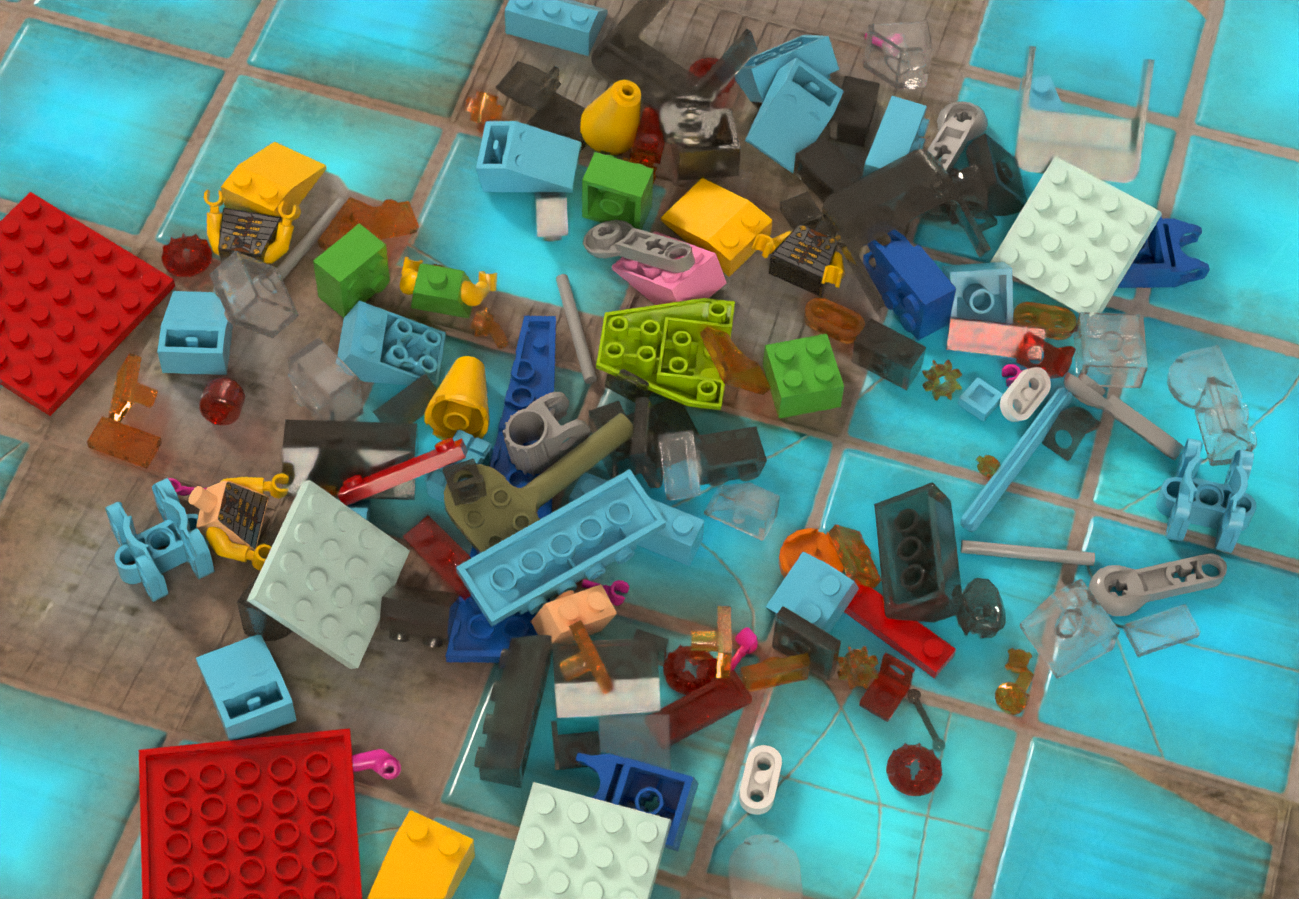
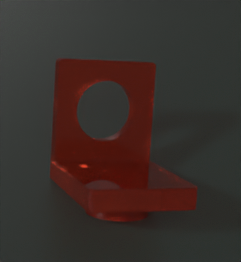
[1015,334,1076,379]
[859,652,915,722]

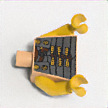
[189,473,289,570]

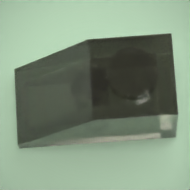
[534,192,568,241]

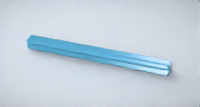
[960,387,1073,532]

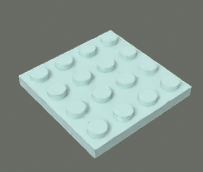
[990,156,1162,323]
[247,480,410,669]
[499,782,672,899]

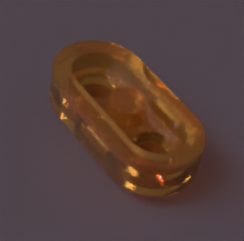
[804,298,865,344]
[1013,302,1077,340]

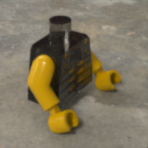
[203,189,301,282]
[751,221,845,297]

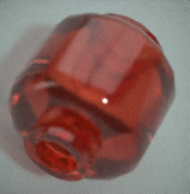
[199,377,245,426]

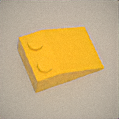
[221,142,327,233]
[661,178,773,277]
[367,810,475,899]

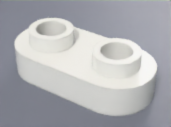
[1000,367,1051,422]
[739,745,782,815]

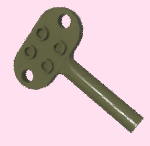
[444,413,636,554]

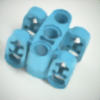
[1156,438,1256,553]
[105,478,214,602]

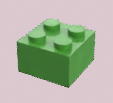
[582,152,654,230]
[313,223,390,318]
[763,334,844,419]

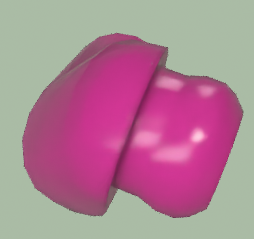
[352,749,401,779]

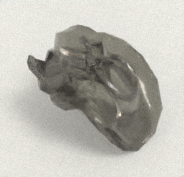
[955,578,1006,639]

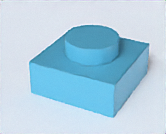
[958,377,1003,422]

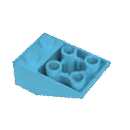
[745,57,844,173]
[476,121,582,192]
[157,291,237,375]
[335,301,446,388]
[196,634,297,740]

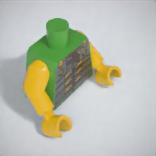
[399,257,498,319]

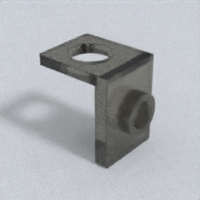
[1042,406,1101,461]
[443,459,487,506]
[551,721,601,770]

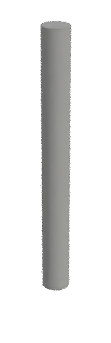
[264,198,347,291]
[556,274,597,384]
[961,540,1095,566]

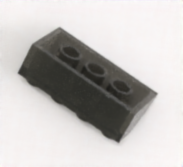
[282,419,419,500]
[874,482,964,623]
[474,634,552,788]

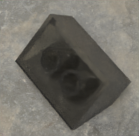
[552,637,661,718]

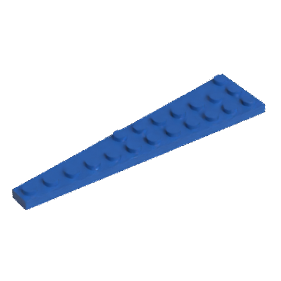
[446,316,556,663]

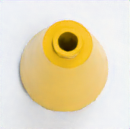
[580,80,641,155]
[424,356,490,440]

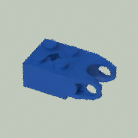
[1117,216,1210,288]
[863,222,956,341]
[575,753,699,851]

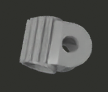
[503,392,590,476]

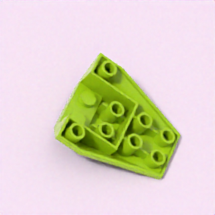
[596,298,735,410]

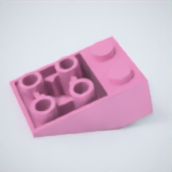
[611,231,727,305]

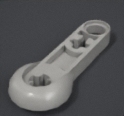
[917,101,988,188]
[583,220,695,273]
[1064,372,1184,461]
[1088,553,1227,616]

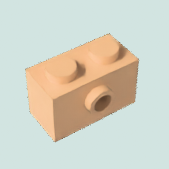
[531,584,617,651]

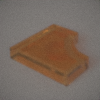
[700,326,771,395]

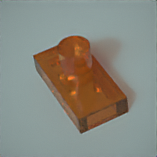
[349,199,419,240]
[108,353,158,423]
[691,606,732,678]
[558,620,616,696]

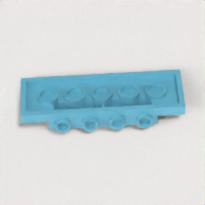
[456,469,666,626]

